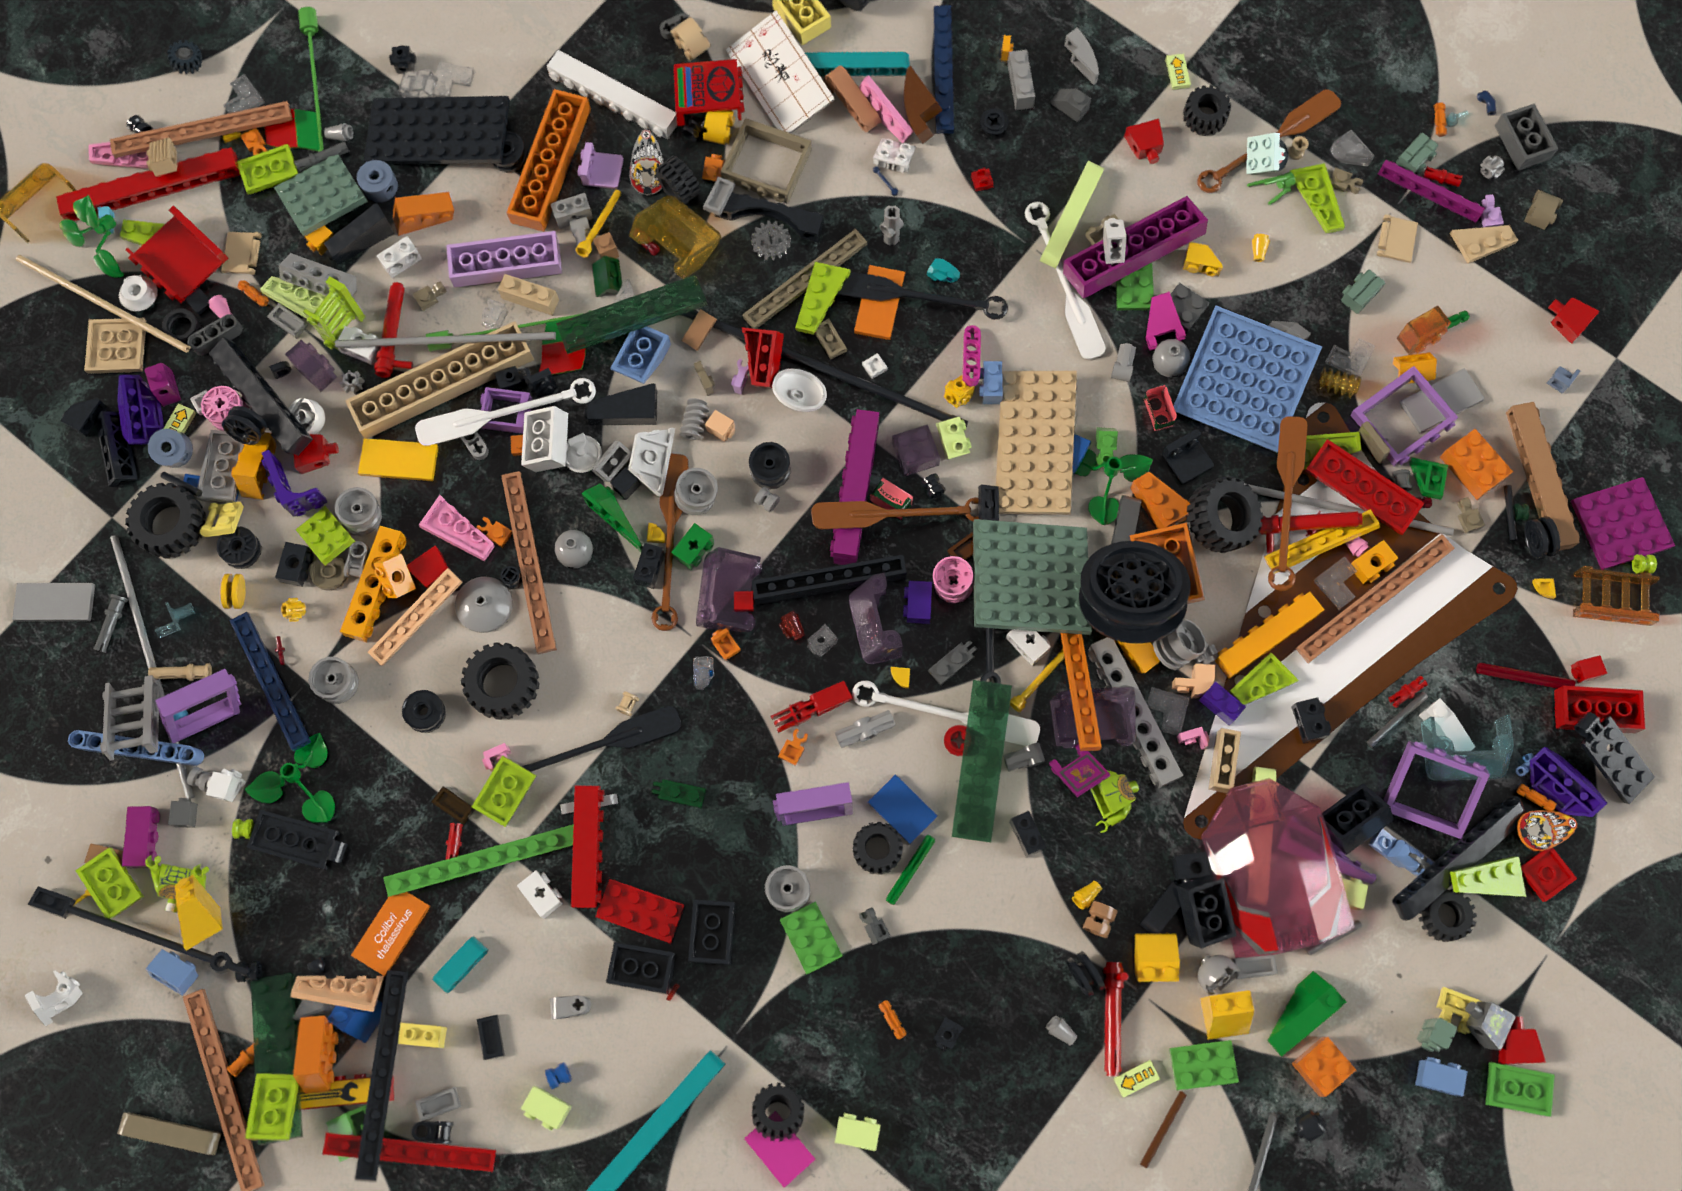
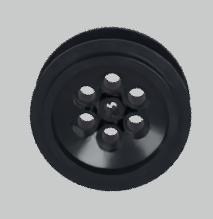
[1079,541,1191,644]

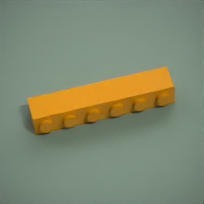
[1215,592,1325,679]

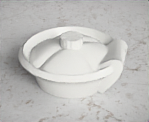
[119,274,157,311]
[566,433,602,473]

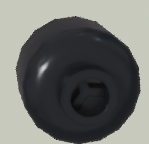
[1294,1110,1327,1142]

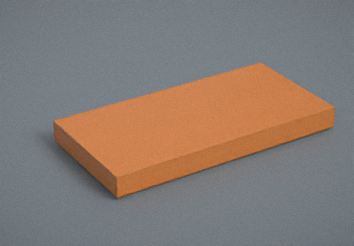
[854,265,905,340]

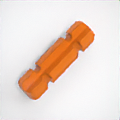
[1434,102,1447,137]
[237,280,269,307]
[1516,784,1556,811]
[879,1000,906,1039]

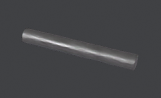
[1306,920,1362,955]

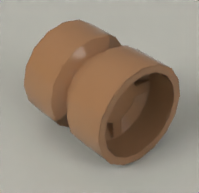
[1083,901,1117,938]

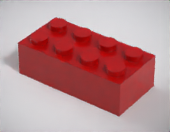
[1554,686,1645,734]

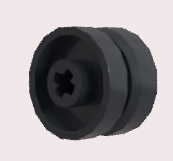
[749,442,791,489]

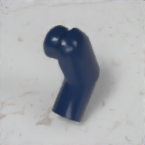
[1477,90,1496,116]

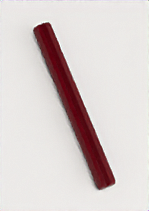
[1476,662,1576,688]

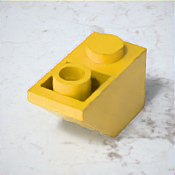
[1183,242,1223,276]

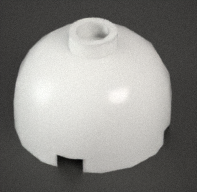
[289,399,325,435]

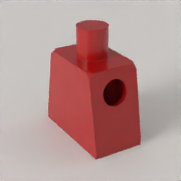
[1124,118,1164,164]
[1548,298,1599,344]
[294,434,339,474]
[407,545,449,589]
[1499,1017,1546,1064]

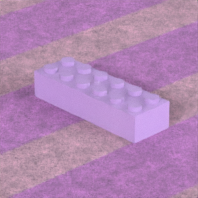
[446,231,562,288]

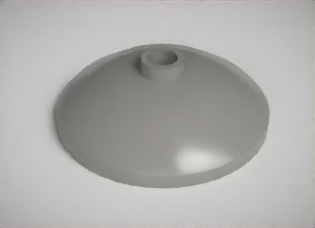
[455,577,513,633]

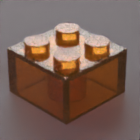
[1397,305,1451,355]

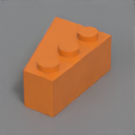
[393,192,454,236]
[1130,472,1190,529]

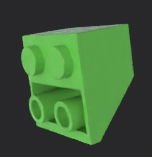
[326,1105,366,1162]

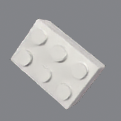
[521,406,568,472]

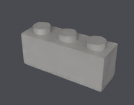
[1008,50,1035,110]

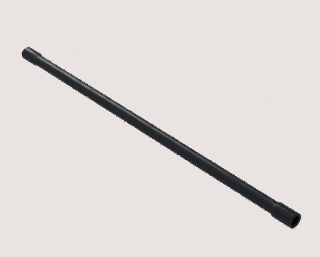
[678,304,969,427]

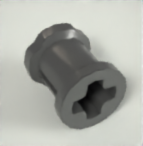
[1393,469,1412,492]

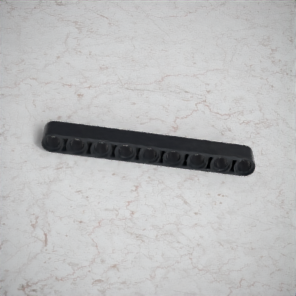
[1392,797,1527,921]

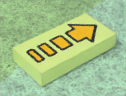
[1166,53,1191,90]
[163,403,196,433]
[1113,1060,1160,1098]

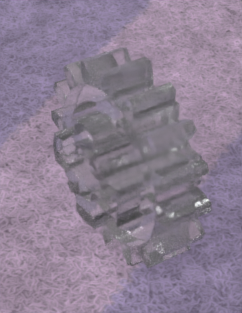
[751,221,791,260]

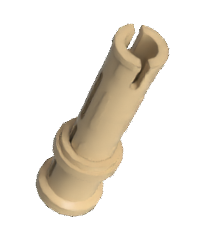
[148,663,212,681]

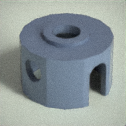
[357,160,398,202]
[148,429,193,468]

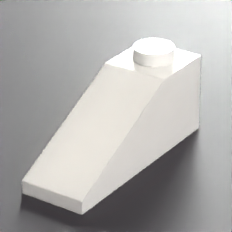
[1419,699,1475,757]

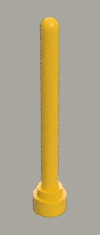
[575,190,621,258]
[1008,649,1065,713]

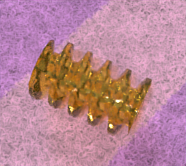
[1319,367,1362,398]

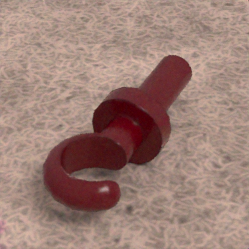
[275,636,285,665]

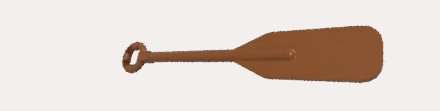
[1197,90,1341,193]
[1268,416,1308,591]
[651,453,688,631]
[811,497,979,530]

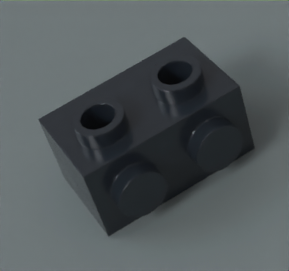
[1291,697,1331,744]

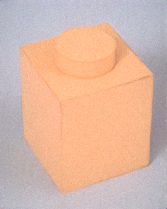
[705,410,736,442]

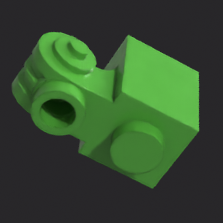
[1095,427,1118,465]

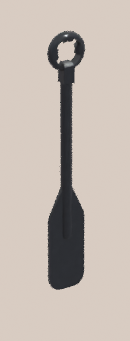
[837,272,1008,320]
[522,706,681,772]

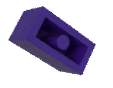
[903,581,932,624]
[1199,681,1246,726]

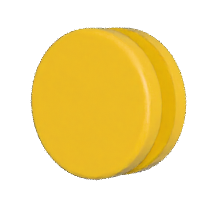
[220,573,246,609]

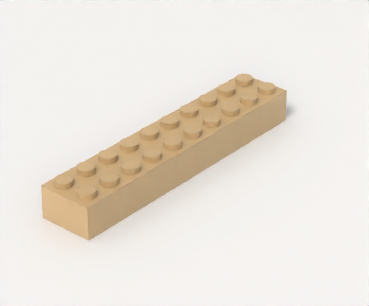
[345,321,534,439]

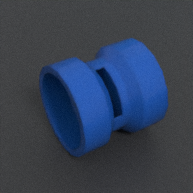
[545,1062,572,1090]

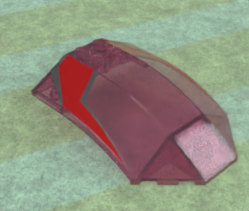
[1201,778,1355,958]

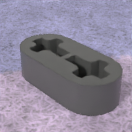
[660,13,691,39]

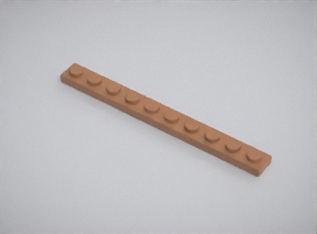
[109,101,292,158]
[501,471,557,654]
[1296,534,1455,664]
[183,989,265,1191]

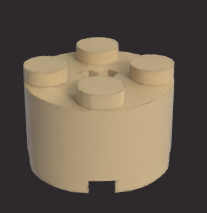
[670,17,711,61]

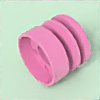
[201,386,250,431]
[933,556,974,603]

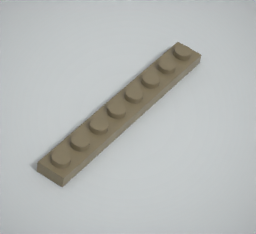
[743,229,867,329]

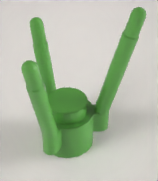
[1247,172,1296,205]

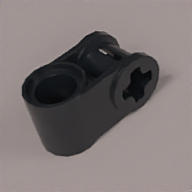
[411,1121,454,1144]

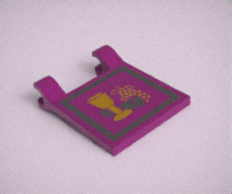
[1049,743,1110,797]

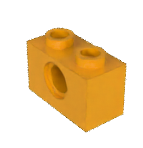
[1349,540,1398,584]
[374,554,416,598]

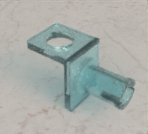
[155,602,196,638]

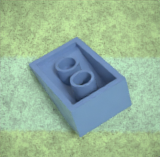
[611,322,671,384]

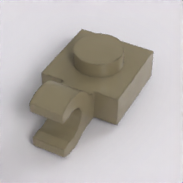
[412,281,447,311]
[1457,497,1485,534]

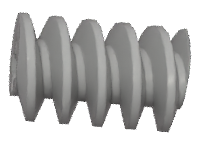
[680,398,710,440]

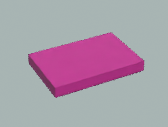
[744,1110,816,1188]

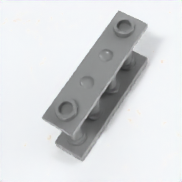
[100,675,160,761]

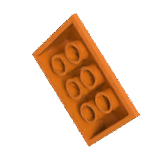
[1130,523,1205,604]

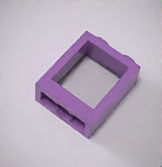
[481,387,533,434]

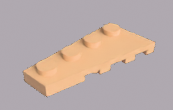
[291,976,384,1012]

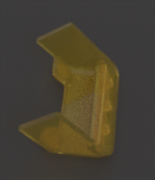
[0,163,77,243]

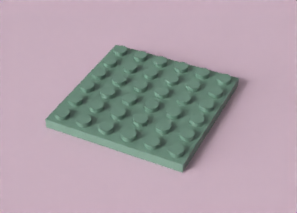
[973,519,1092,635]

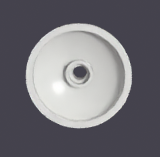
[772,369,827,412]

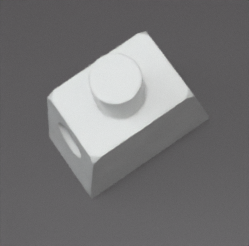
[1103,218,1126,264]

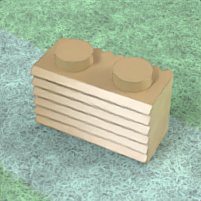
[147,137,177,177]

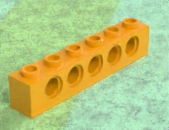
[340,526,406,643]

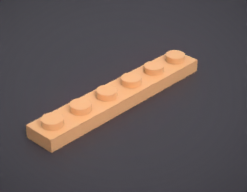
[368,568,463,666]

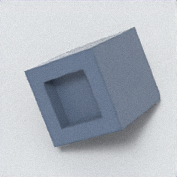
[1547,366,1581,394]

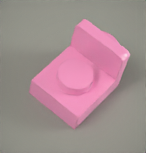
[1176,727,1209,750]
[482,743,511,772]

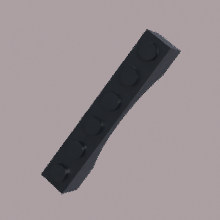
[714,191,824,242]

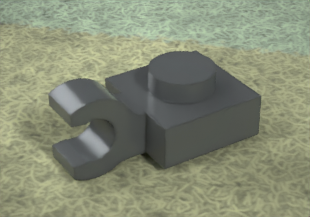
[859,907,891,945]

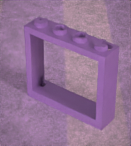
[1351,366,1458,467]
[155,669,241,743]
[1384,741,1490,839]
[773,782,853,826]

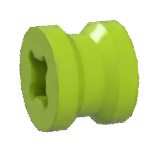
[1632,555,1657,574]
[232,819,254,839]

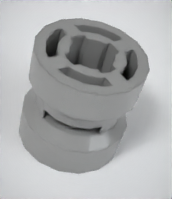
[754,487,780,513]
[187,766,213,792]

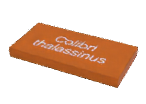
[351,892,431,976]

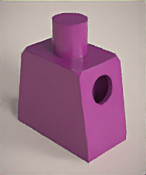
[145,363,181,406]

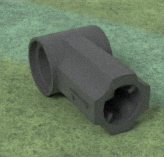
[1003,743,1046,772]

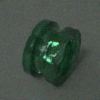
[1514,504,1529,521]

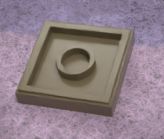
[1358,421,1390,464]

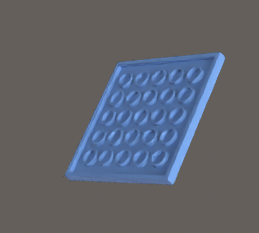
[1173,306,1322,452]

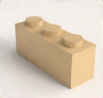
[498,274,559,315]
[1208,728,1241,793]

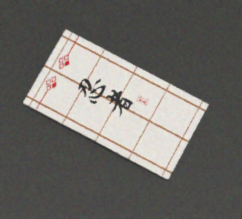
[726,11,836,133]

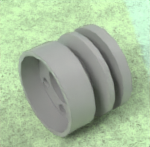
[1153,619,1206,670]

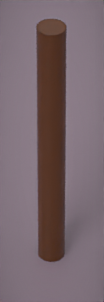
[1140,1091,1187,1169]

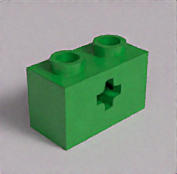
[671,523,714,570]

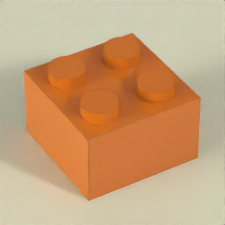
[1291,1036,1356,1097]

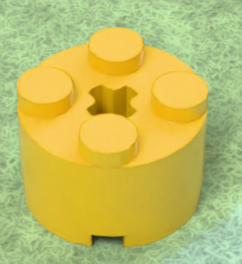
[703,110,735,145]

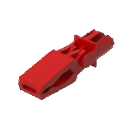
[770,681,853,733]

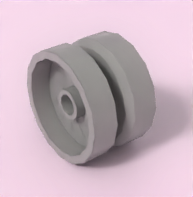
[674,468,718,515]
[335,487,382,536]
[308,657,359,704]
[765,865,810,913]

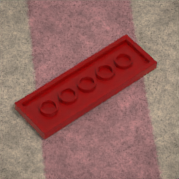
[1305,439,1425,535]

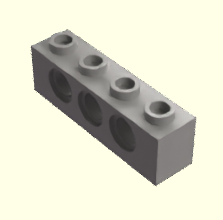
[279,253,357,296]

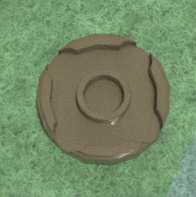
[309,555,347,591]

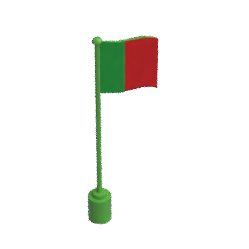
[265,7,324,152]
[426,310,593,375]

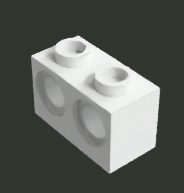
[376,236,422,278]

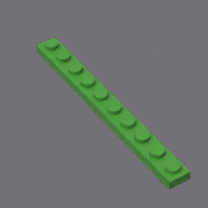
[383,825,573,897]

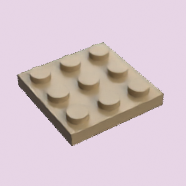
[84,318,146,373]

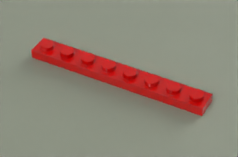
[322,1133,496,1172]

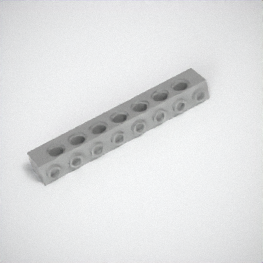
[1088,637,1183,788]

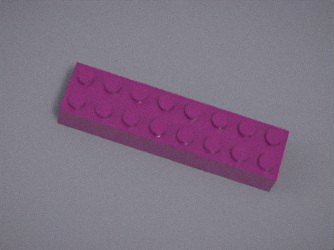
[1063,196,1208,299]
[830,409,879,565]

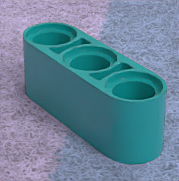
[432,936,489,994]

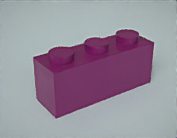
[122,806,160,869]

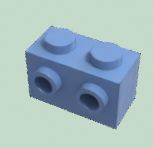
[979,361,1003,404]
[146,949,199,996]
[1415,1057,1467,1096]

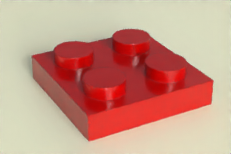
[1521,847,1577,902]

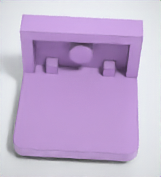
[578,143,623,189]

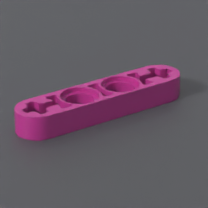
[962,325,981,387]

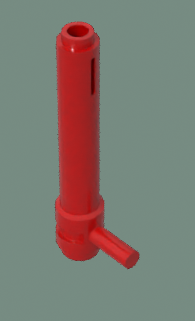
[374,282,413,378]
[1258,511,1363,554]
[1103,962,1129,1077]

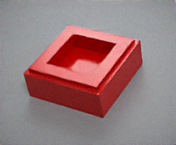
[734,591,754,612]

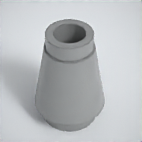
[324,123,353,141]
[1046,1015,1077,1045]

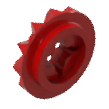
[944,725,975,757]

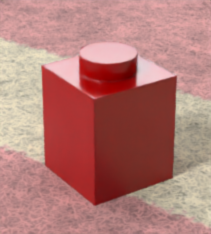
[1571,655,1608,684]

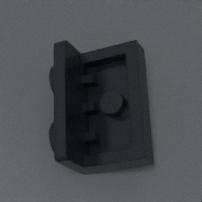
[523,367,558,397]

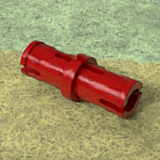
[1423,166,1462,187]
[1388,676,1428,708]
[446,823,463,860]

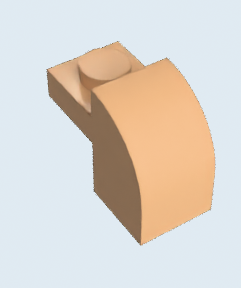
[1172,664,1215,698]

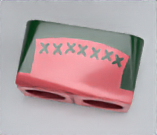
[1144,385,1177,431]
[870,478,913,520]

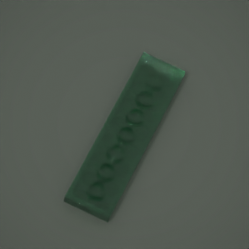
[556,275,707,354]
[951,680,1012,843]
[251,972,303,1146]

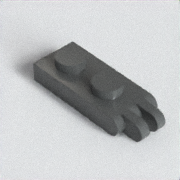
[928,641,978,685]

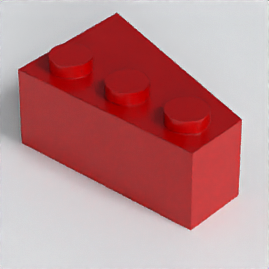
[742,328,784,389]

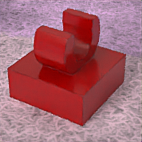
[971,168,993,191]

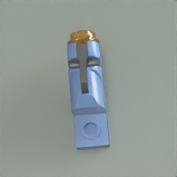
[1368,829,1434,876]

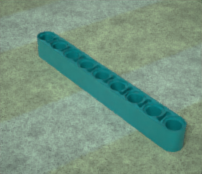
[587,1050,726,1191]

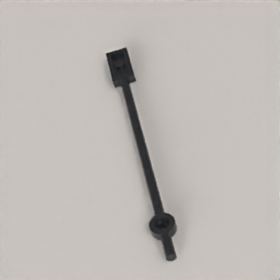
[978,484,1001,711]
[28,886,251,976]

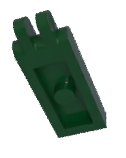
[651,779,706,809]

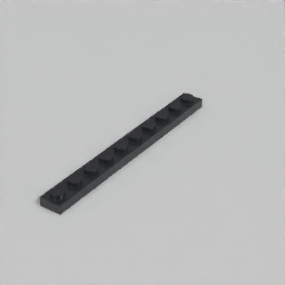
[355,970,408,1182]

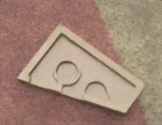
[1450,225,1518,264]

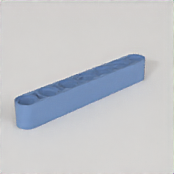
[68,730,204,766]

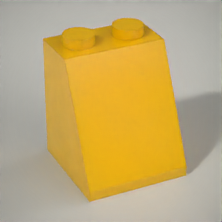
[175,875,223,951]
[1200,990,1254,1040]

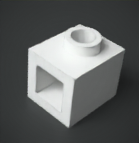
[206,770,239,802]

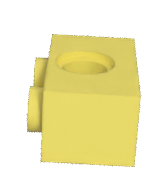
[398,1023,447,1048]

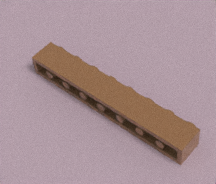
[1506,402,1580,551]

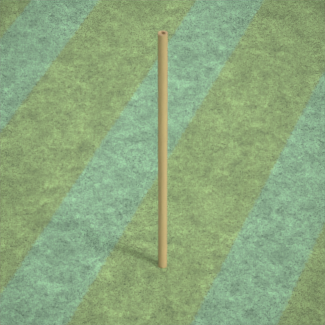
[16,255,190,353]

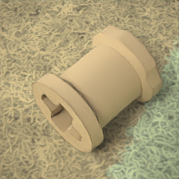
[1288,136,1308,160]
[615,691,639,716]

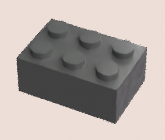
[1495,103,1559,170]

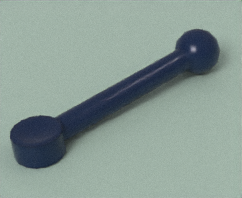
[873,166,898,196]

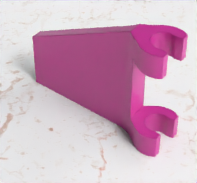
[1146,291,1186,350]

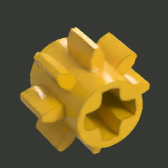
[281,598,306,622]

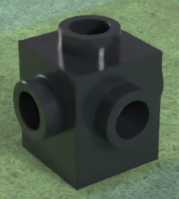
[389,45,416,74]

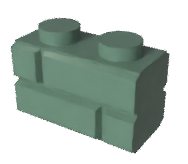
[1396,133,1438,174]
[1341,269,1385,314]
[1417,1018,1457,1052]

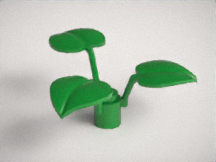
[59,195,125,277]
[1075,449,1153,525]
[245,733,335,823]

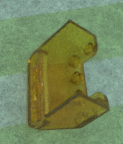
[629,196,721,280]

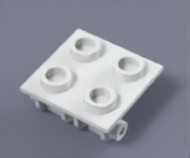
[873,138,916,173]

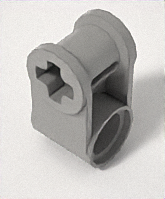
[344,541,371,577]
[550,995,591,1020]

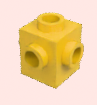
[944,375,975,408]

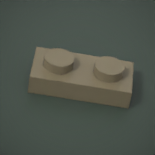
[815,319,847,359]

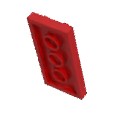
[595,879,685,944]

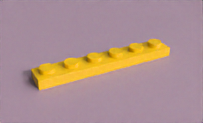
[1264,509,1380,574]

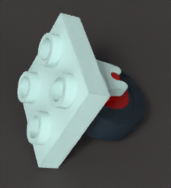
[1246,133,1288,175]

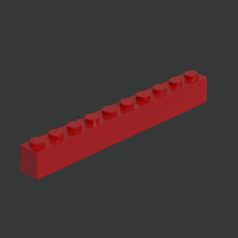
[56,147,241,221]

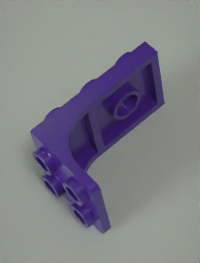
[262,450,328,517]

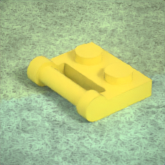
[200,501,244,537]

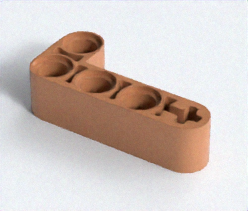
[823,65,881,133]

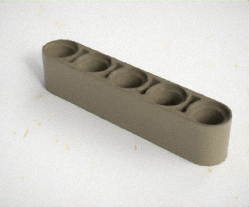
[117,1112,221,1155]

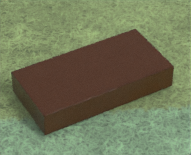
[947,532,973,561]

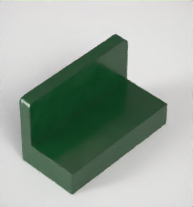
[592,255,623,297]

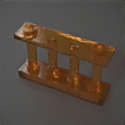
[1573,566,1659,626]

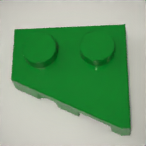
[1409,457,1448,500]

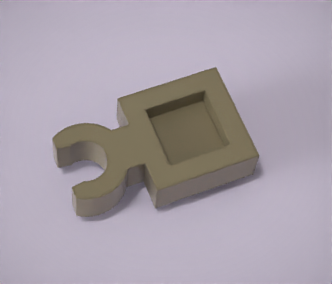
[1330,167,1363,194]
[694,361,715,396]

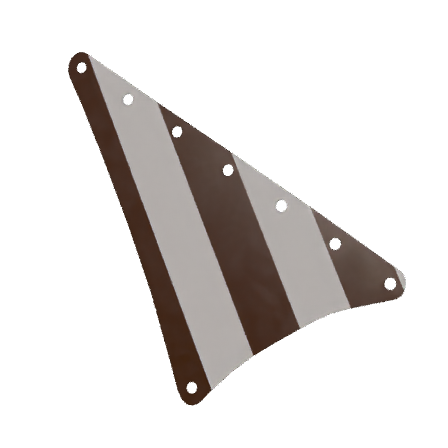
[1183,403,1518,839]

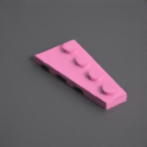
[859,76,914,143]
[89,142,149,169]
[419,495,495,561]

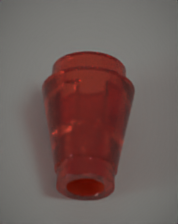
[781,611,805,641]

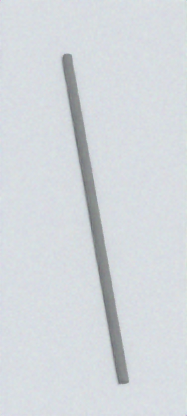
[110,535,194,799]

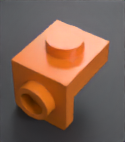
[702,154,726,181]
[711,628,741,661]

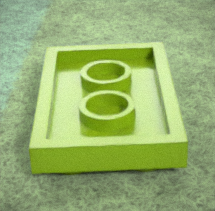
[237,144,299,195]
[295,506,355,566]
[472,756,537,827]
[75,847,144,919]
[245,1074,299,1141]

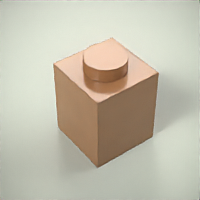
[593,232,619,258]

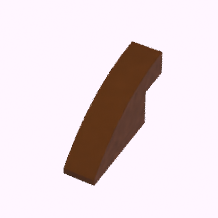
[904,66,942,144]

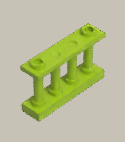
[303,276,366,350]

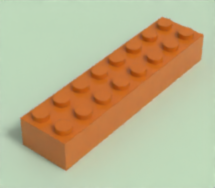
[506,89,591,232]

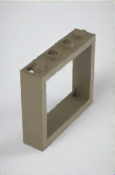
[721,118,812,203]

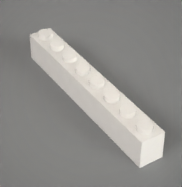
[547,50,677,139]

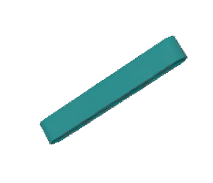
[804,52,910,77]

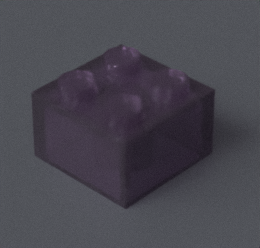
[285,340,337,392]
[892,424,940,477]

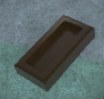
[431,786,475,825]

